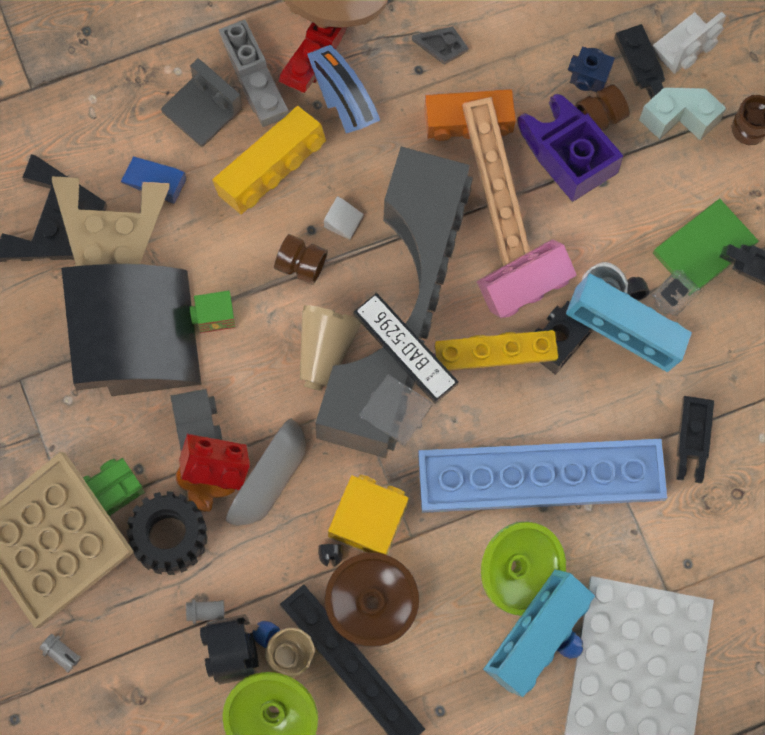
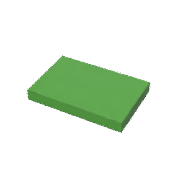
[653,198,759,297]

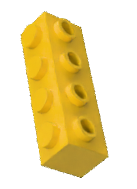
[212,106,326,215]

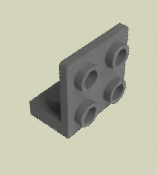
[161,58,242,147]

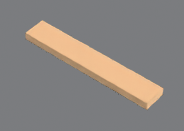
[462,97,530,267]

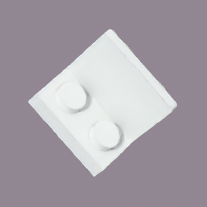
[653,12,726,74]

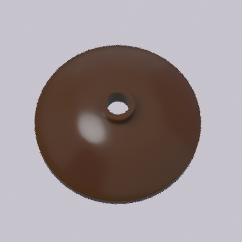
[325,553,419,647]

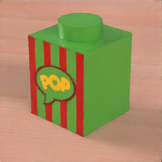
[190,290,236,333]

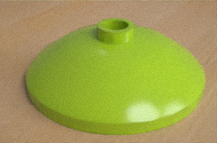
[481,522,566,616]
[223,672,318,735]

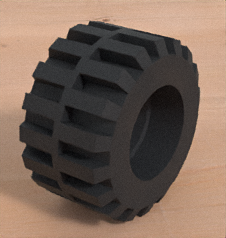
[127,491,208,575]

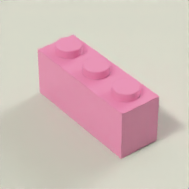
[476,239,577,318]

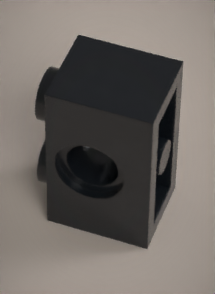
[534,301,593,375]

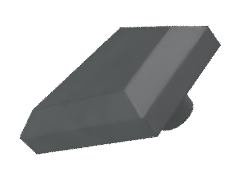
[412,26,469,65]

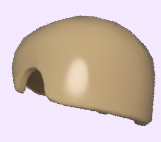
[265,628,315,677]

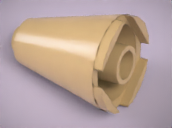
[300,305,361,391]

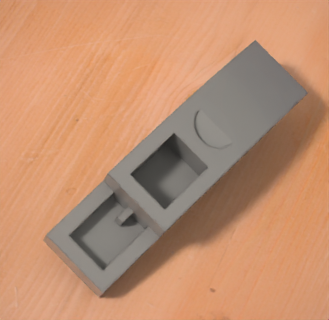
[219,20,289,127]

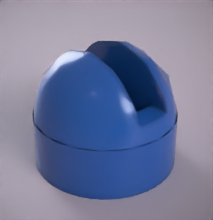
[252,621,280,649]
[557,631,583,659]

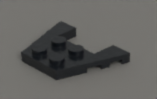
[0,154,107,262]

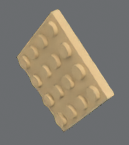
[0,452,134,628]

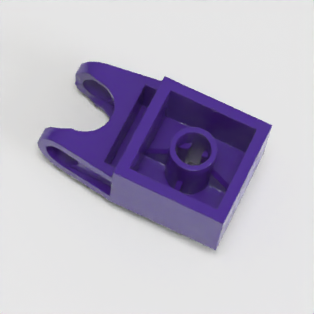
[517,94,623,202]

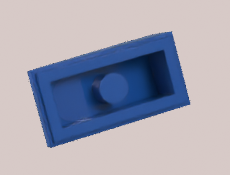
[121,156,186,204]

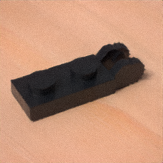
[676,396,714,483]

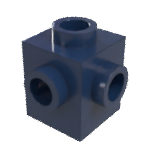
[568,46,615,93]

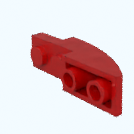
[279,22,348,93]

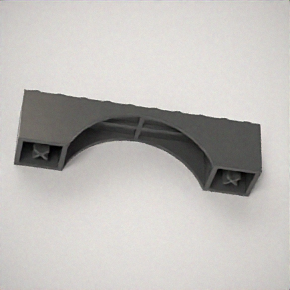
[315,146,473,458]

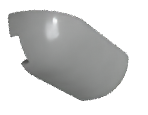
[226,418,306,526]

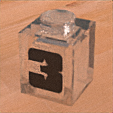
[651,269,702,316]

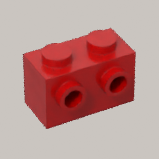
[179,434,250,490]

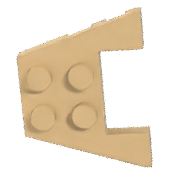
[52,176,169,266]

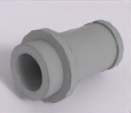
[186,599,224,624]
[40,634,81,673]

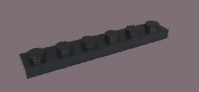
[280,584,426,735]

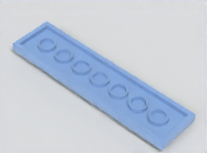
[418,439,667,513]

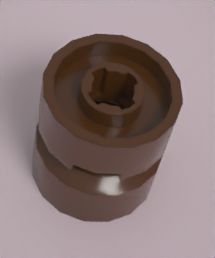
[575,84,630,131]
[731,95,765,146]
[274,234,328,285]

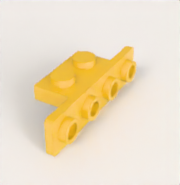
[434,330,558,371]

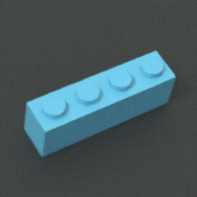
[566,273,692,372]
[483,569,595,697]

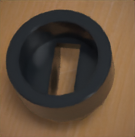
[627,277,650,301]
[318,544,343,567]

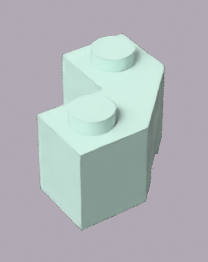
[639,88,726,140]

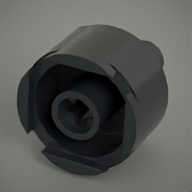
[200,614,259,685]

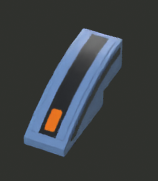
[307,45,380,134]

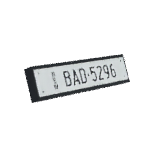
[353,293,459,404]

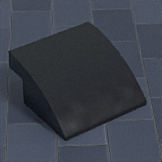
[61,264,202,396]

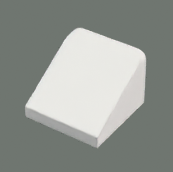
[324,196,364,240]

